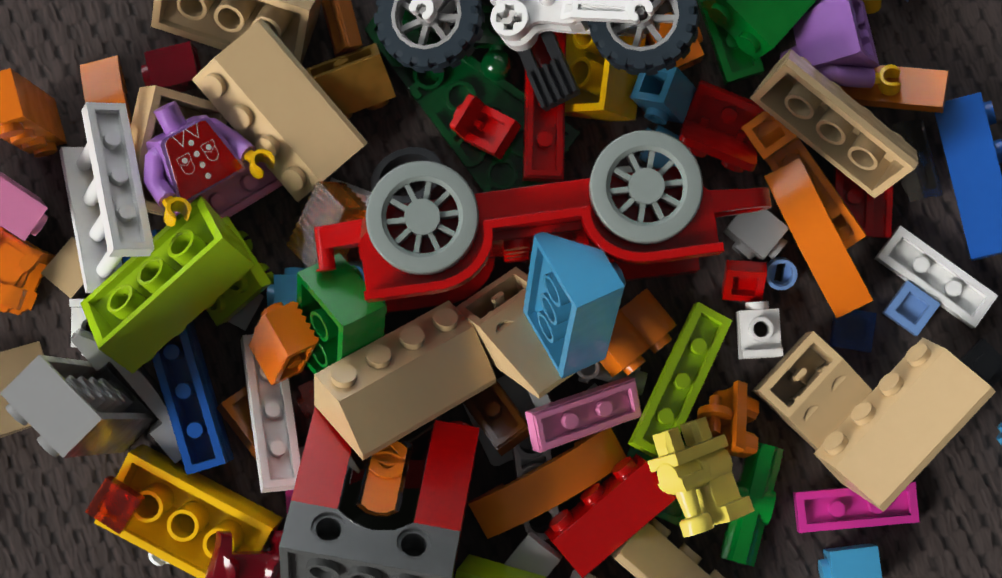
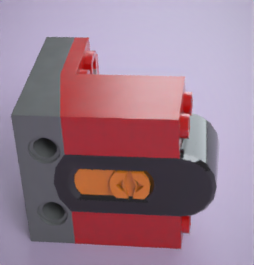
[279,407,480,578]

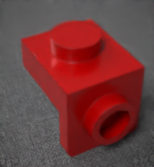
[449,93,521,160]

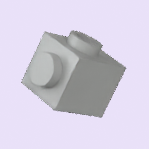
[723,210,789,262]

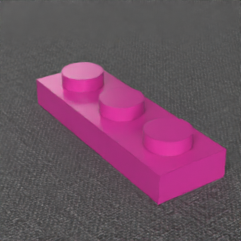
[793,481,920,533]

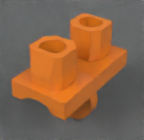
[697,380,759,458]

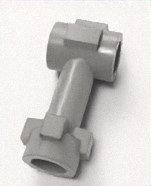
[575,362,648,396]

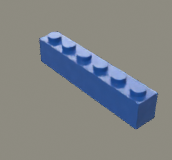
[122,229,234,475]

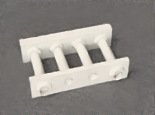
[59,102,155,293]

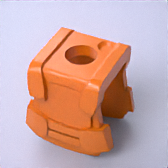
[0,226,55,315]

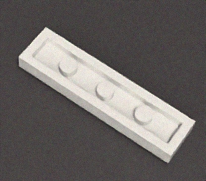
[240,334,301,493]

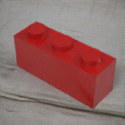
[544,454,676,578]

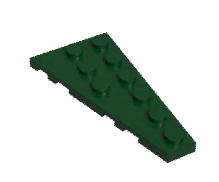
[365,10,580,192]

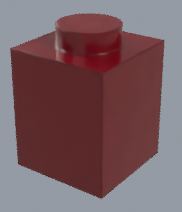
[141,41,202,92]

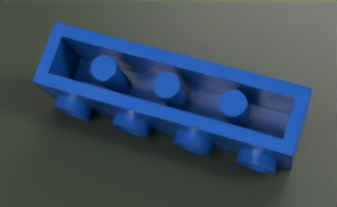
[935,92,1002,261]

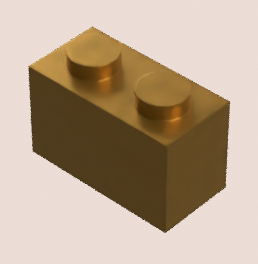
[306,43,396,119]

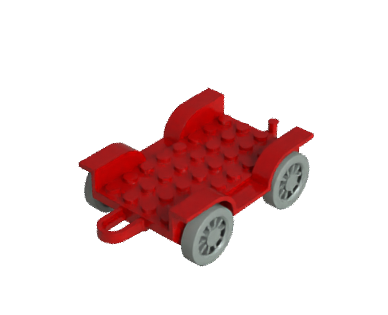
[314,130,772,315]

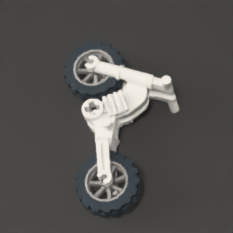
[374,0,700,76]

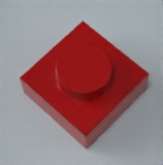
[722,260,767,302]

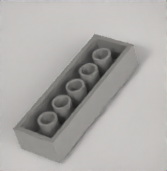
[0,355,158,458]

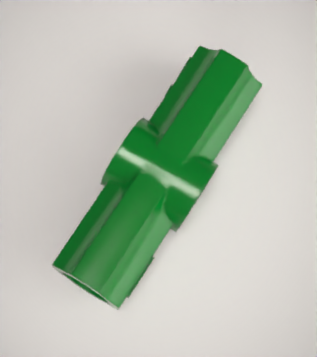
[719,442,784,567]

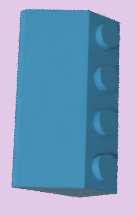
[523,232,626,379]

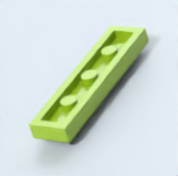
[628,302,733,458]

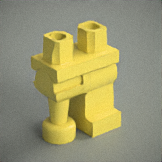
[647,417,755,538]

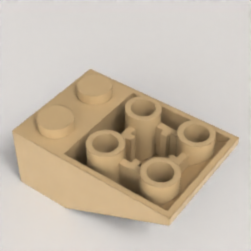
[456,267,575,399]
[752,331,873,450]

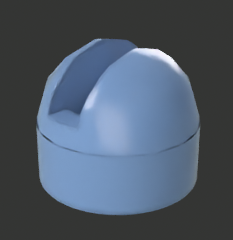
[766,257,798,290]

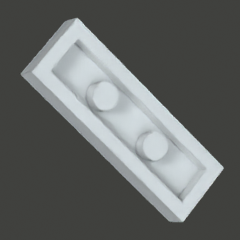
[874,225,998,329]

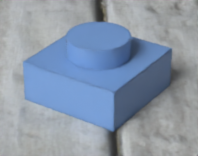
[882,280,941,336]

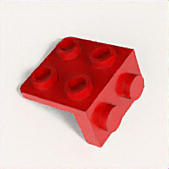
[678,80,765,173]

